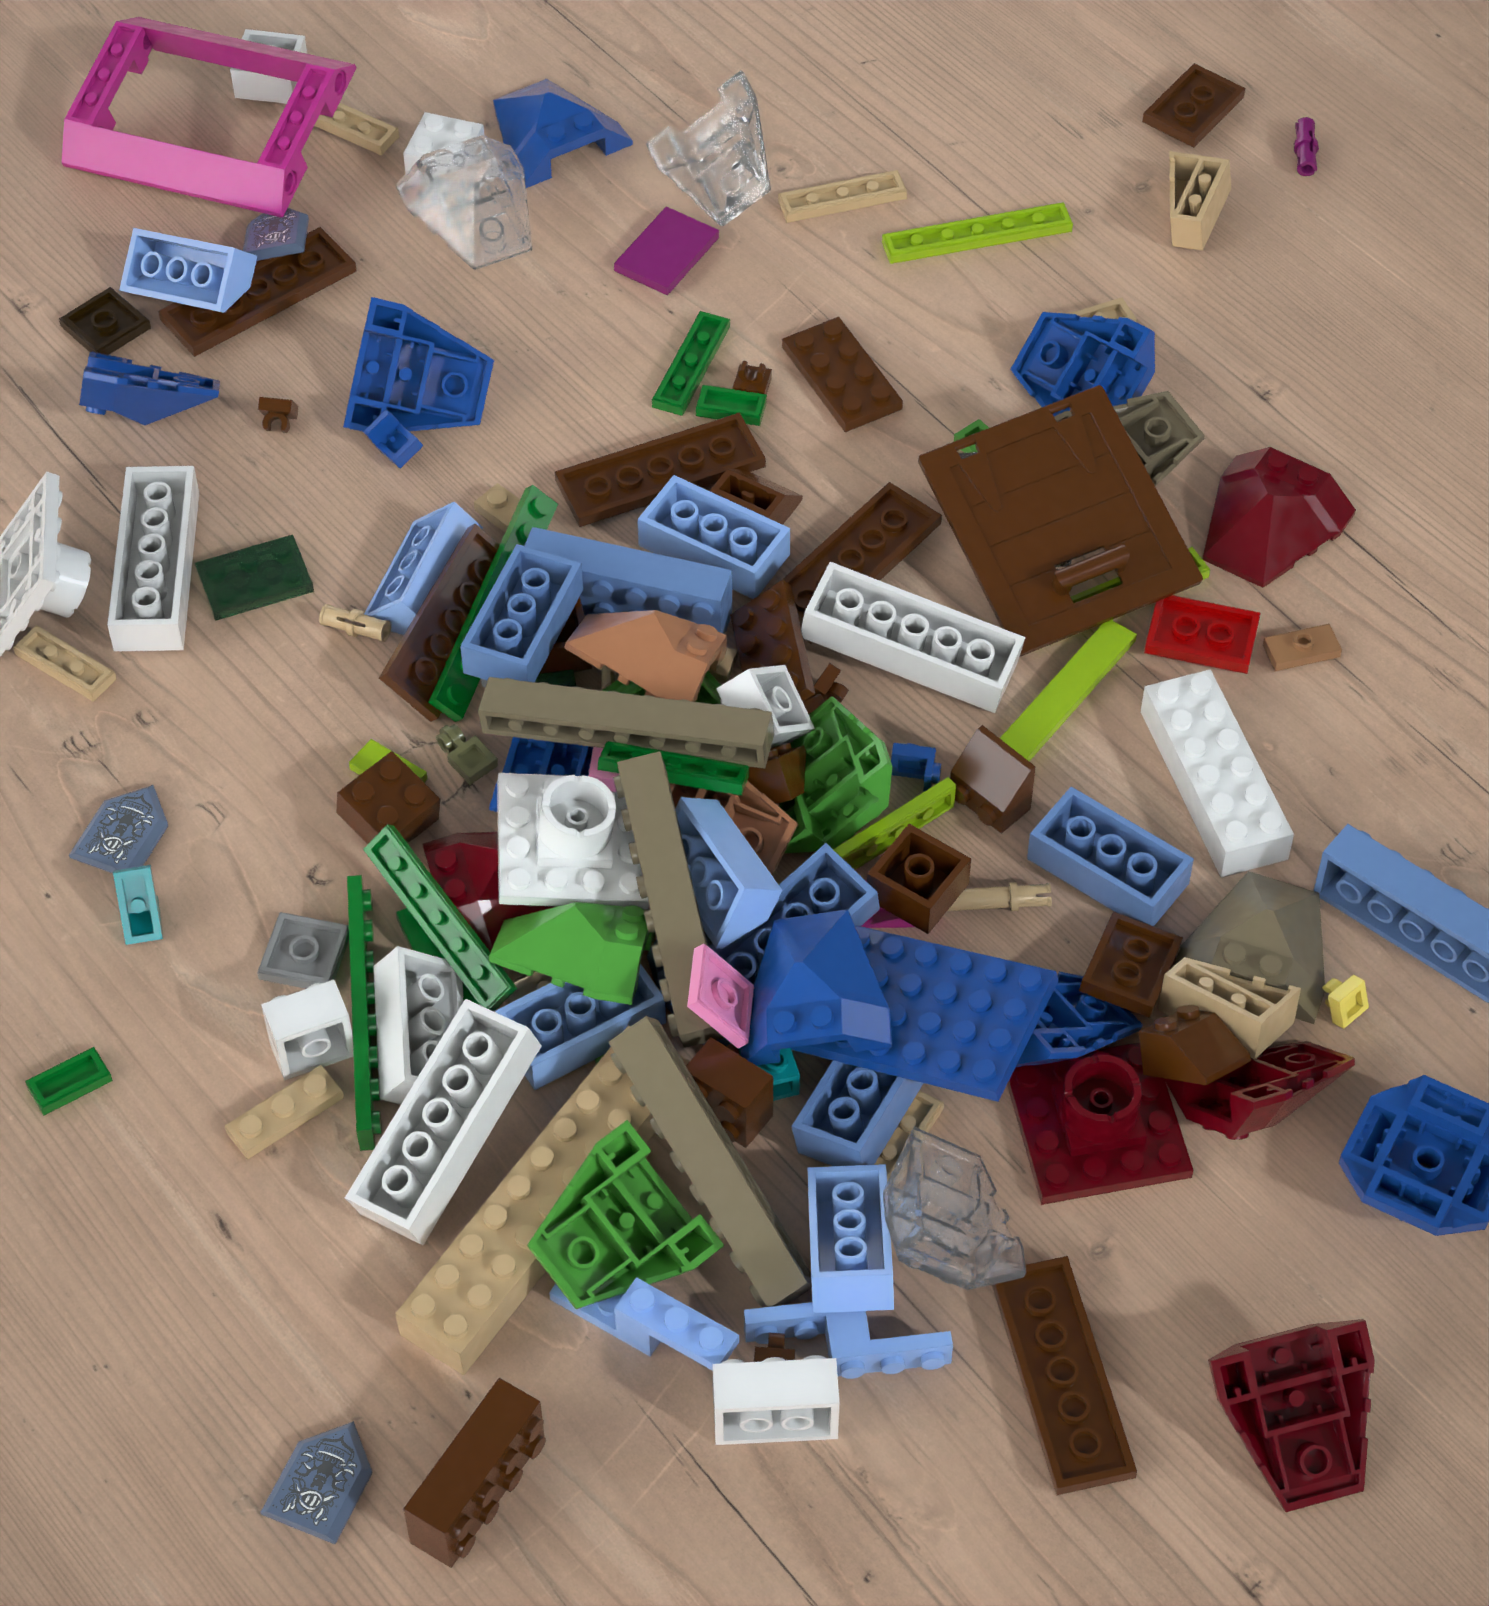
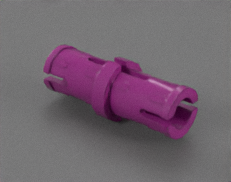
[1294,117,1319,176]

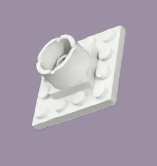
[0,472,91,657]
[497,773,649,909]

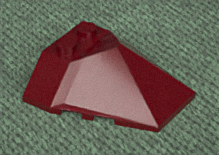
[1202,447,1356,588]
[422,832,558,952]
[1164,1041,1355,1140]
[1208,1319,1375,1512]

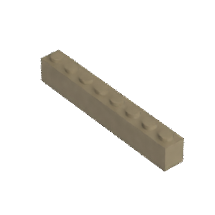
[478,677,774,768]
[613,751,725,1048]
[609,1016,812,1307]

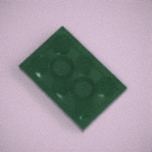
[195,534,314,621]

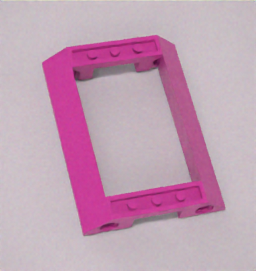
[62,17,357,218]

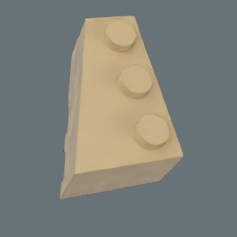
[1169,151,1231,251]
[1158,957,1301,1059]

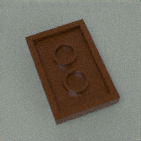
[1142,63,1246,148]
[1079,911,1183,1018]

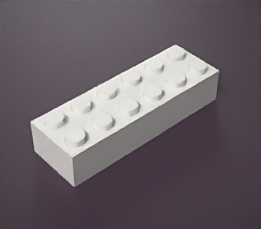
[107,466,199,651]
[801,562,1025,713]
[1141,669,1294,878]
[345,999,542,1245]

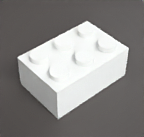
[713,1355,840,1445]

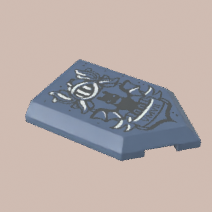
[243,208,309,261]
[69,785,168,873]
[261,1421,372,1544]

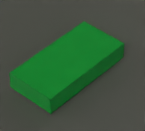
[696,385,767,426]
[25,1047,113,1116]

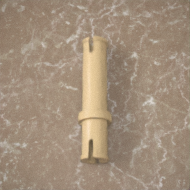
[948,882,1052,911]

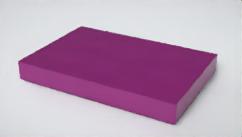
[614,206,719,296]

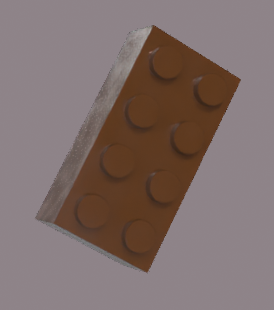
[403,1378,546,1568]

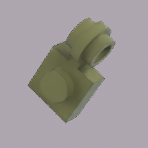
[436,724,498,785]

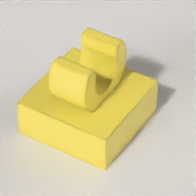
[1322,975,1369,1029]

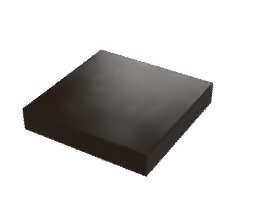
[59,287,151,355]

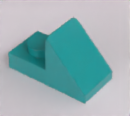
[113,865,163,945]

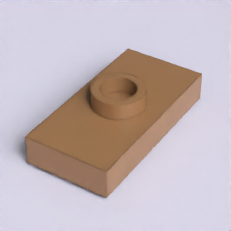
[1263,623,1342,671]

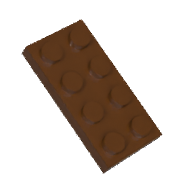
[782,317,903,432]
[730,579,815,702]

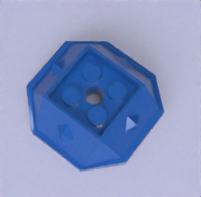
[1339,1075,1489,1236]

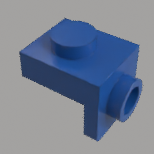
[364,410,423,469]
[891,743,942,792]

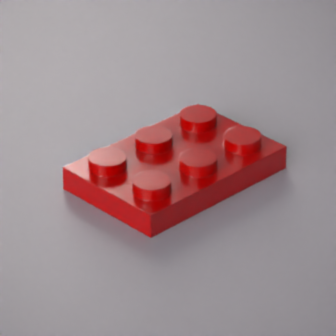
[1144,595,1261,674]

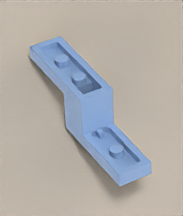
[549,1277,739,1371]
[744,1302,953,1379]

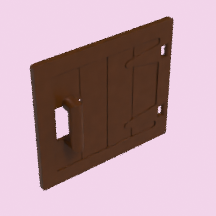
[918,385,1203,657]

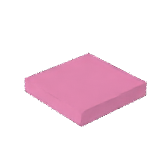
[687,944,754,1048]

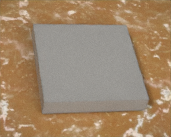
[257,912,349,989]

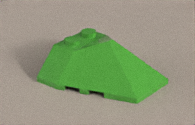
[779,696,892,854]
[489,902,655,1005]
[527,1120,724,1309]

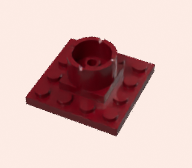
[1007,1042,1194,1205]

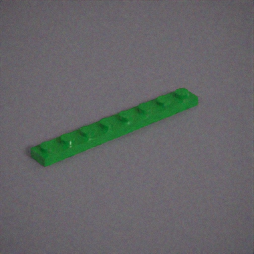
[428,485,558,722]
[347,875,382,1151]

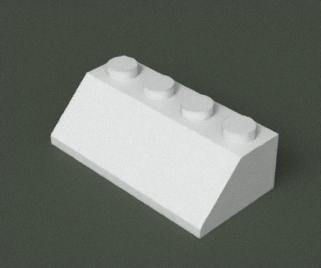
[373,946,464,1104]

